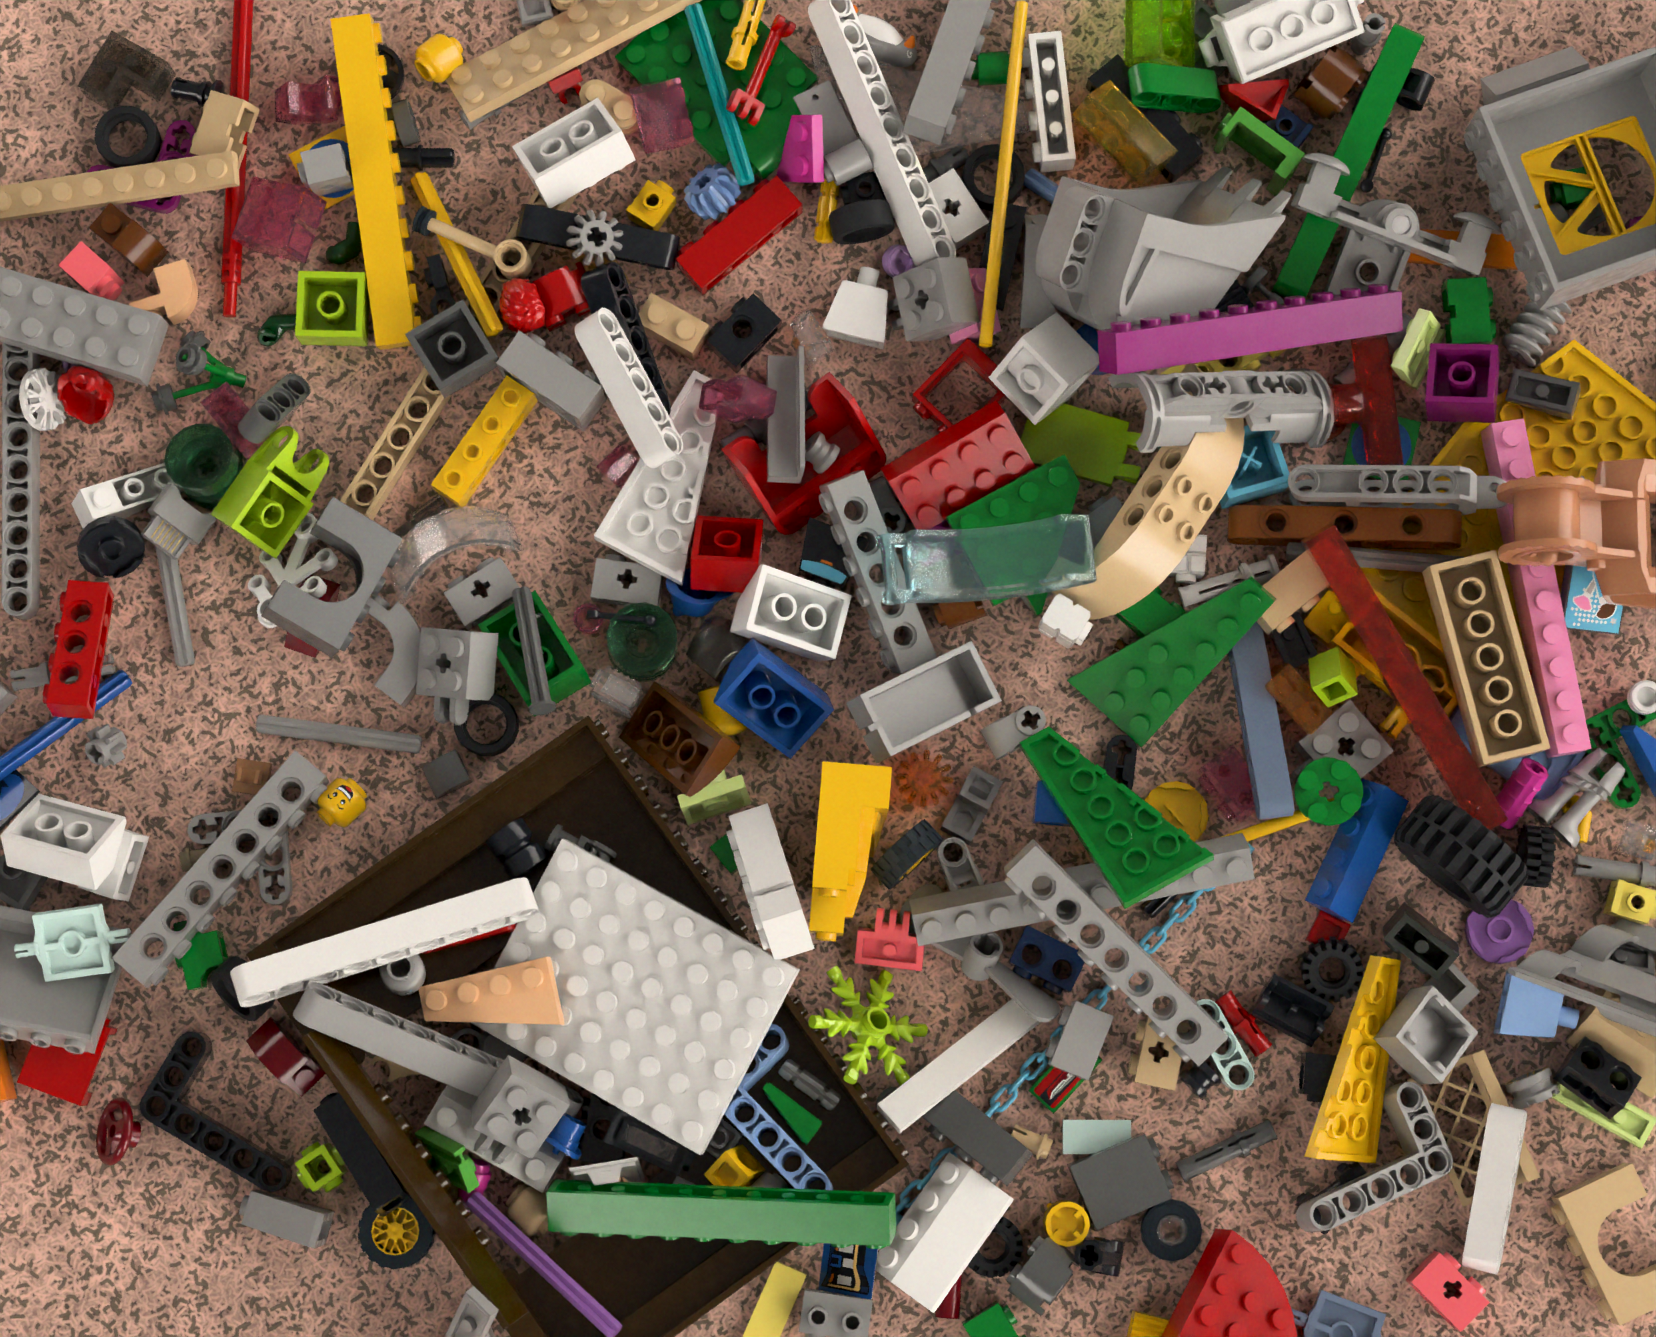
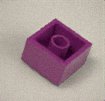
[1425,343,1500,423]

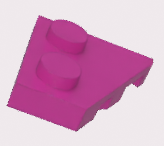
[776,115,824,183]

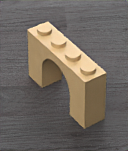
[1551,1163,1656,1326]

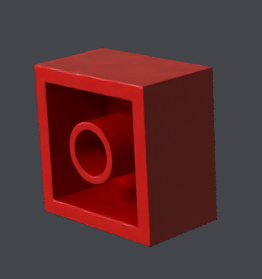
[691,515,764,593]

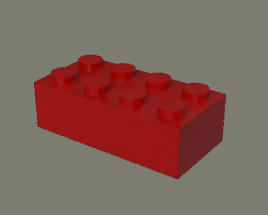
[880,400,1035,535]

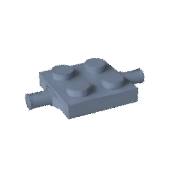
[1291,1289,1386,1337]

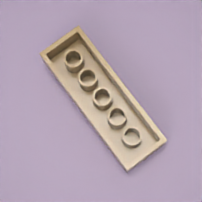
[1422,550,1550,768]

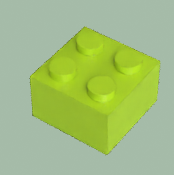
[295,271,370,346]

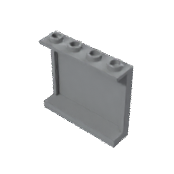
[0,905,125,1054]

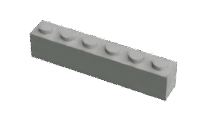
[902,0,999,145]

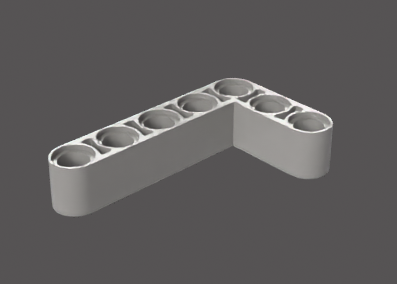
[1296,1081,1453,1233]

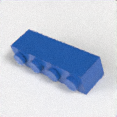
[1305,778,1409,923]

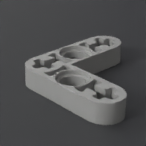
[187,810,293,905]

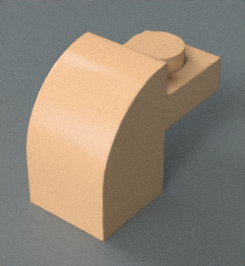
[129,259,198,325]

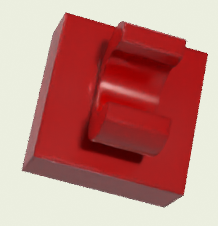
[546,67,583,104]

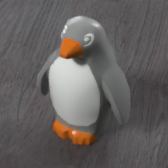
[853,5,917,67]

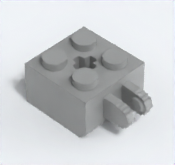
[888,257,980,342]
[416,627,498,726]
[1289,699,1394,794]
[471,1055,570,1164]

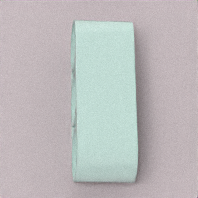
[1188,999,1255,1090]

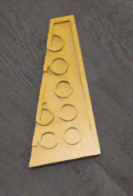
[1304,955,1401,1163]

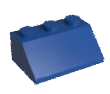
[713,638,834,759]

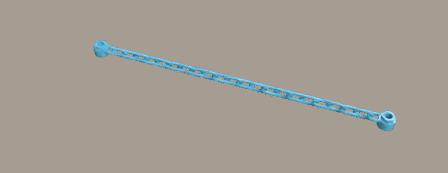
[896,842,1255,1226]

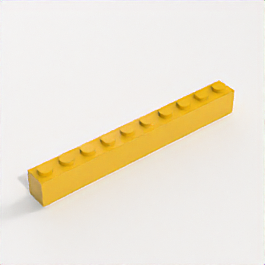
[330,13,423,350]

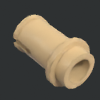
[1011,1124,1053,1160]

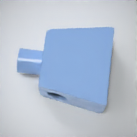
[1493,972,1579,1038]

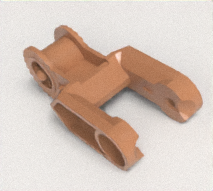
[1496,458,1656,609]

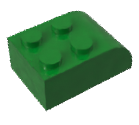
[478,590,591,717]

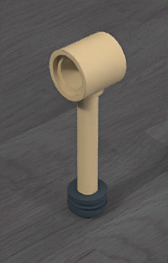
[412,206,532,280]

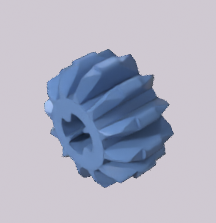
[683,163,741,220]

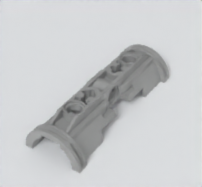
[1108,368,1335,453]

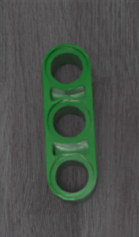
[1128,63,1221,114]

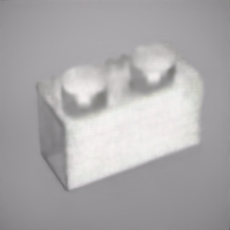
[590,665,646,719]

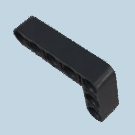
[139,1031,292,1192]

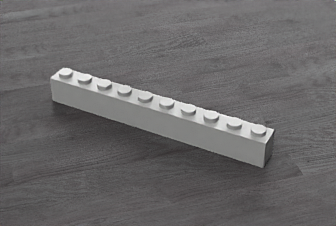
[909,833,1255,946]

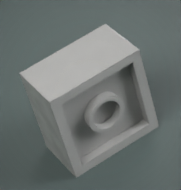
[1374,986,1478,1085]

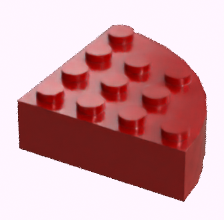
[1161,1229,1297,1337]

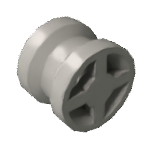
[805,431,840,473]

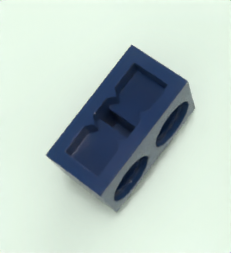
[1008,925,1085,995]

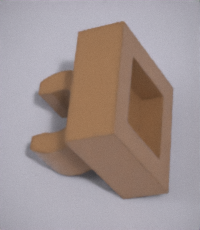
[232,758,273,795]

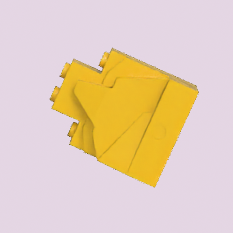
[809,761,892,942]

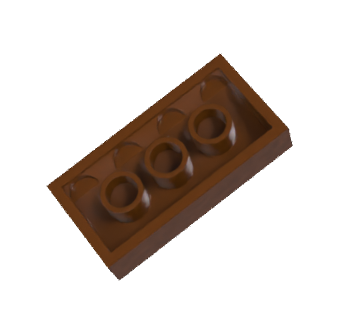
[619,681,741,797]

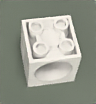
[988,312,1099,425]

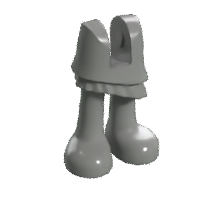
[1526,747,1626,849]

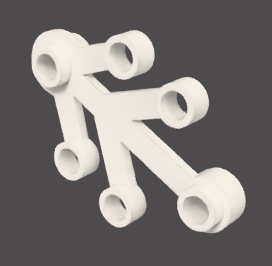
[248,513,338,628]

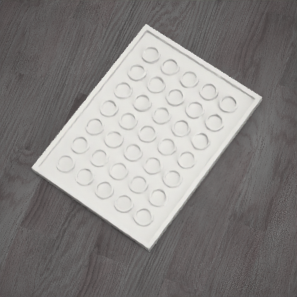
[471,839,800,1155]

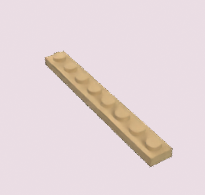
[0,151,240,222]

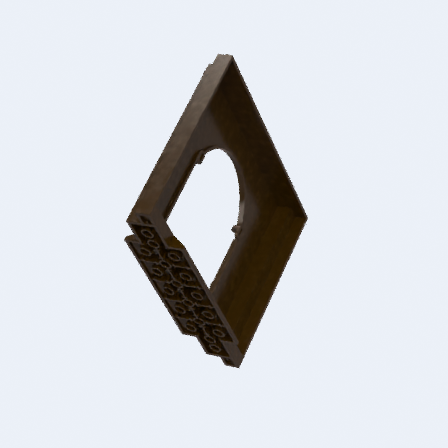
[246,715,909,1337]

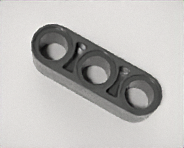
[238,373,311,444]

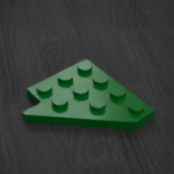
[945,454,1080,616]

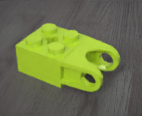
[211,426,329,559]

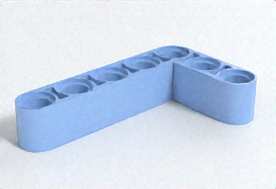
[724,1024,834,1190]

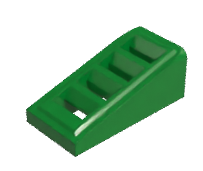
[762,1082,822,1145]

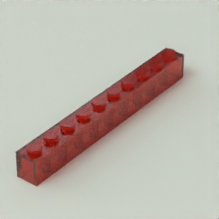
[1301,524,1508,830]

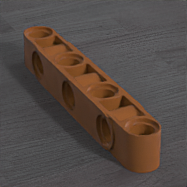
[1227,505,1462,550]

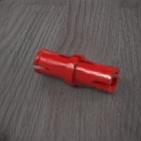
[1215,990,1273,1057]

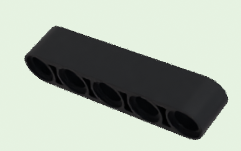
[516,204,680,270]
[581,262,671,415]

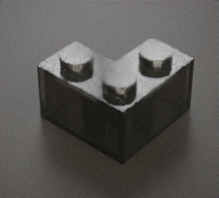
[77,30,176,110]

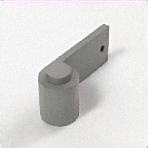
[793,80,873,186]

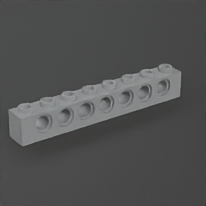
[112,750,329,989]
[1003,839,1228,1066]

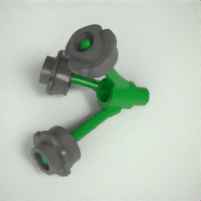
[151,330,247,415]

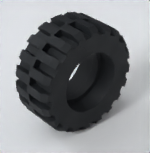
[1394,795,1528,918]

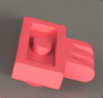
[854,908,925,971]

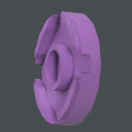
[1465,899,1534,964]

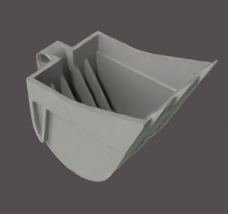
[1036,166,1292,330]

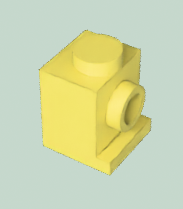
[1603,879,1656,924]

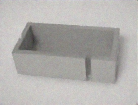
[846,641,1002,764]

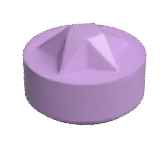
[882,244,915,277]

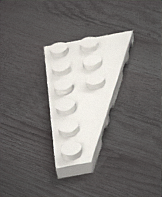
[594,370,723,586]

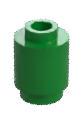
[970,51,1010,86]

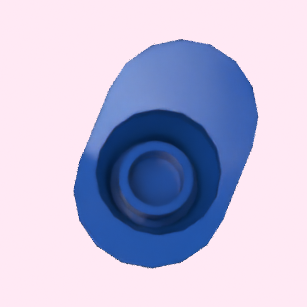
[666,567,736,617]

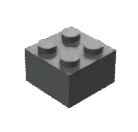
[405,300,499,398]

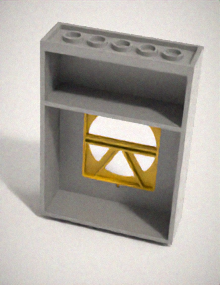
[1464,47,1656,310]

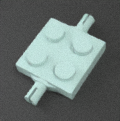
[14,903,132,982]

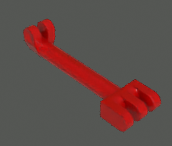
[726,14,796,126]

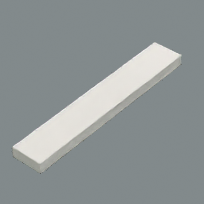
[877,999,1040,1134]

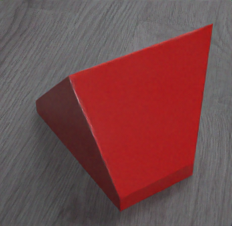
[1219,79,1289,121]

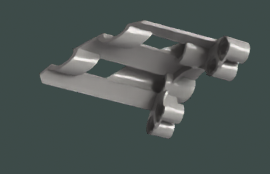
[1506,918,1656,1037]

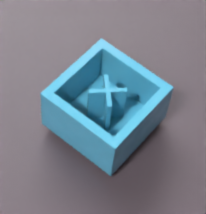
[1220,425,1290,509]

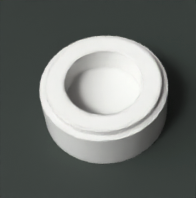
[1627,680,1656,715]

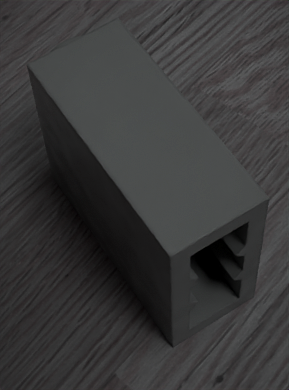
[1067,1133,1174,1230]

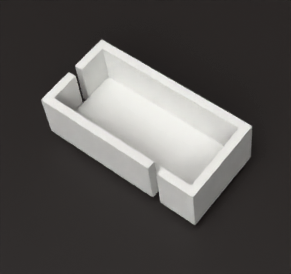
[726,803,815,960]

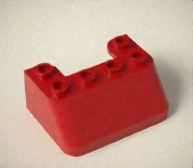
[721,372,886,535]

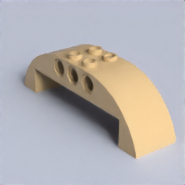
[1042,363,1245,620]

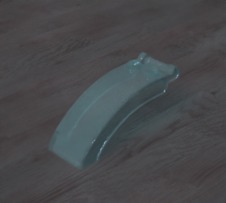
[876,514,1097,605]

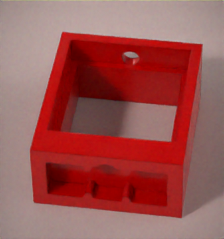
[912,338,1007,433]

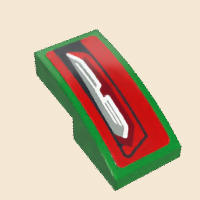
[1028,1056,1102,1114]

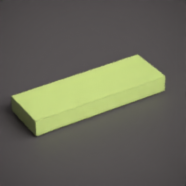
[1551,1082,1656,1149]

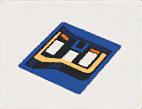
[818,1243,878,1299]

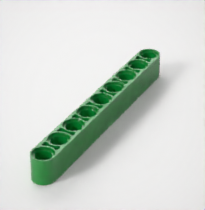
[1271,23,1425,298]

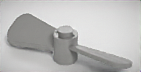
[899,884,1060,1022]

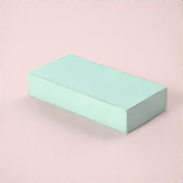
[1062,1120,1131,1154]

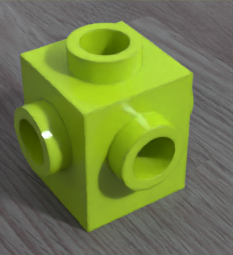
[295,1141,349,1193]

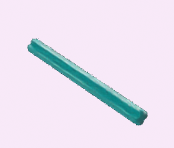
[684,3,755,186]

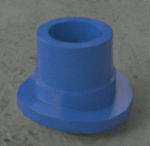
[545,1113,587,1160]

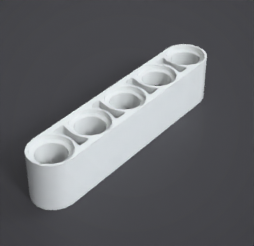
[574,308,683,468]
[1462,1103,1527,1274]

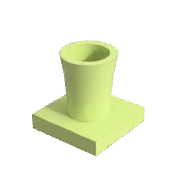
[677,769,751,825]

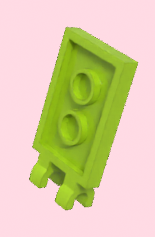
[1021,404,1142,487]

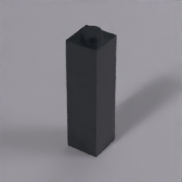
[313,1093,412,1217]

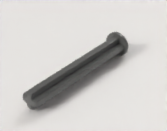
[512,586,556,715]

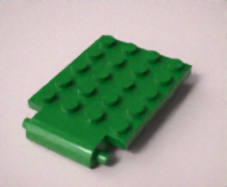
[615,0,819,180]

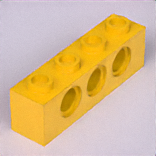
[431,375,538,509]

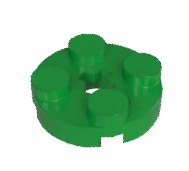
[1293,757,1363,826]

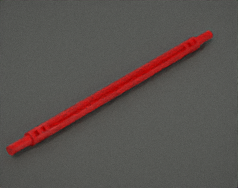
[221,0,254,318]

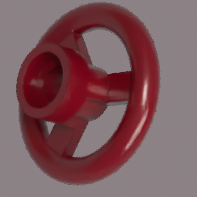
[96,1097,141,1166]

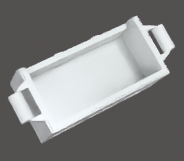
[1198,0,1365,84]

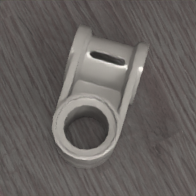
[980,705,1046,760]
[936,837,984,892]

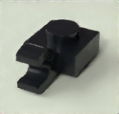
[424,254,456,316]

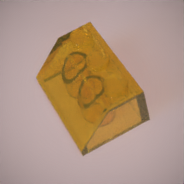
[1072,80,1178,188]

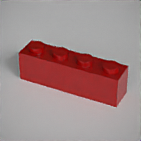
[676,175,803,296]

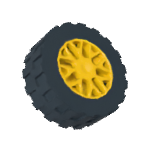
[870,819,943,890]
[358,1198,436,1269]

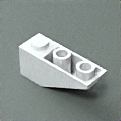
[71,461,185,529]

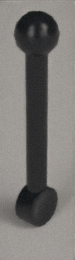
[1360,128,1392,193]
[586,610,657,627]

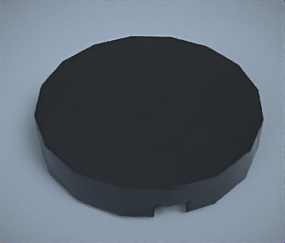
[76,516,145,578]

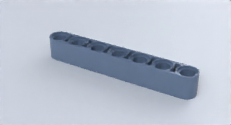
[1228,622,1294,820]

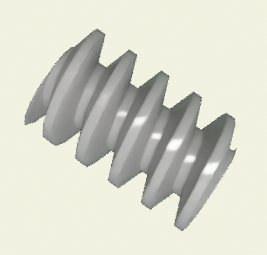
[1502,302,1572,367]

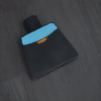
[799,517,869,590]

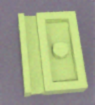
[1391,308,1446,390]

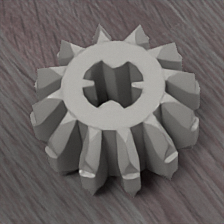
[566,209,623,267]

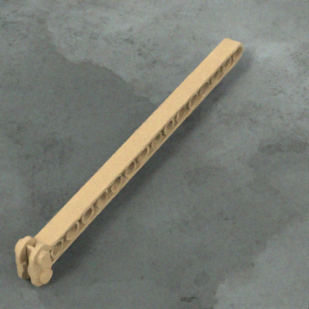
[340,79,642,520]

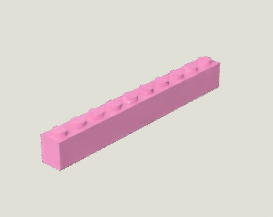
[1481,418,1592,758]

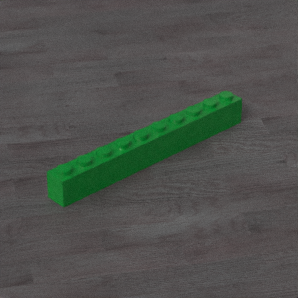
[546,1179,896,1249]

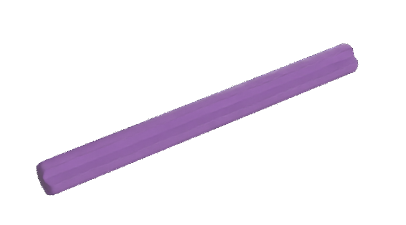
[466,1192,622,1337]

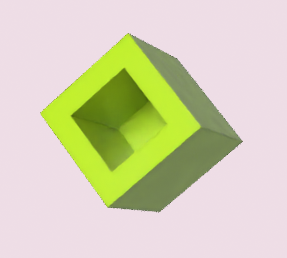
[1308,646,1358,708]

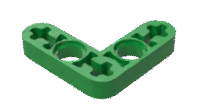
[1584,699,1656,809]

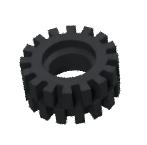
[1516,825,1556,888]
[1300,936,1364,1002]
[968,1216,1023,1278]

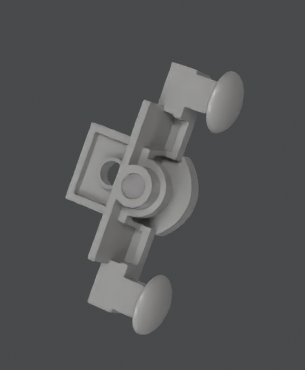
[1291,153,1501,295]

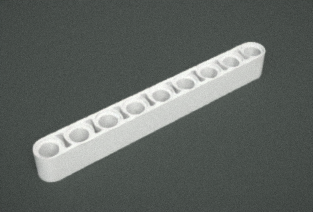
[808,0,956,267]
[230,877,539,1007]

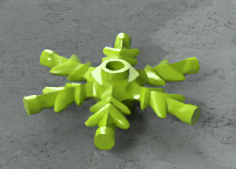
[808,965,928,1086]

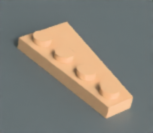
[419,957,564,1025]

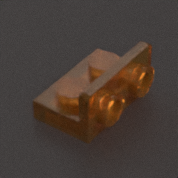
[1265,663,1334,734]

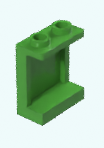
[1213,107,1305,196]

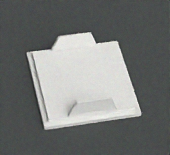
[569,1157,645,1186]

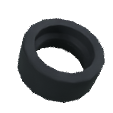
[94,106,161,168]
[962,144,1025,211]
[829,199,895,245]
[454,693,519,756]
[210,956,275,1021]

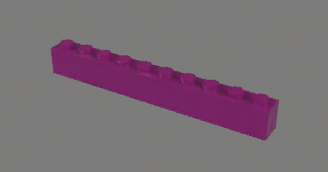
[1097,284,1403,375]

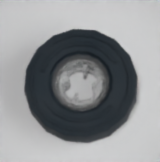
[1140,1199,1202,1261]

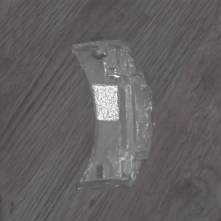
[387,506,524,605]

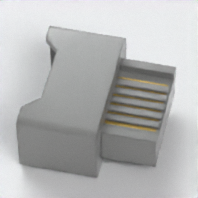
[140,484,216,559]

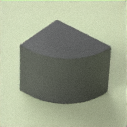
[422,749,472,800]

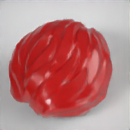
[500,278,545,334]
[57,366,115,425]

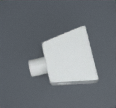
[822,267,888,349]

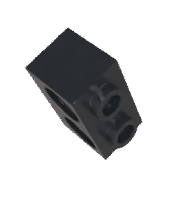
[1553,1036,1642,1120]

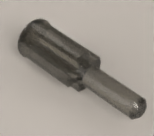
[393,494,450,538]

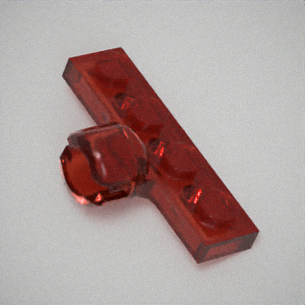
[1330,334,1404,465]

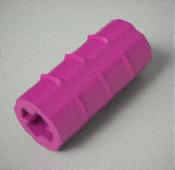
[1487,758,1549,829]

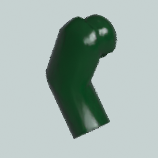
[326,222,362,265]
[257,314,296,347]

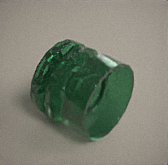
[164,424,247,509]
[606,602,677,682]

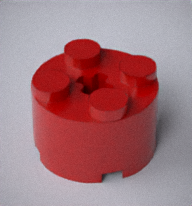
[533,262,591,332]

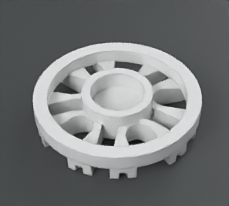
[19,368,66,431]

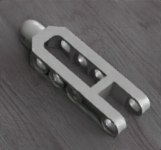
[1288,464,1507,516]

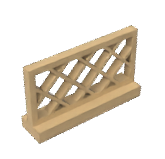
[1407,1047,1540,1207]

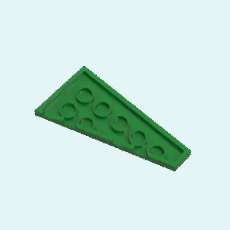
[1067,577,1276,747]
[1020,727,1214,909]

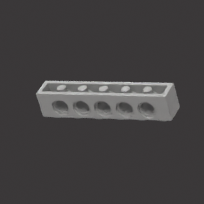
[818,470,937,674]

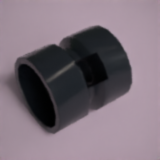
[486,818,549,880]

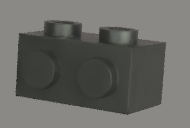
[1383,902,1460,980]

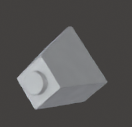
[239,1189,335,1249]

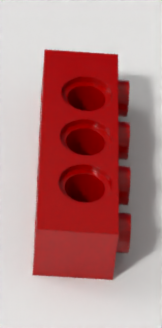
[43,580,114,719]

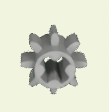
[85,724,127,768]

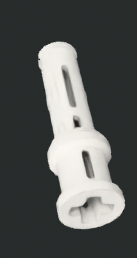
[1178,554,1280,608]

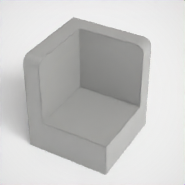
[1422,963,1480,1012]

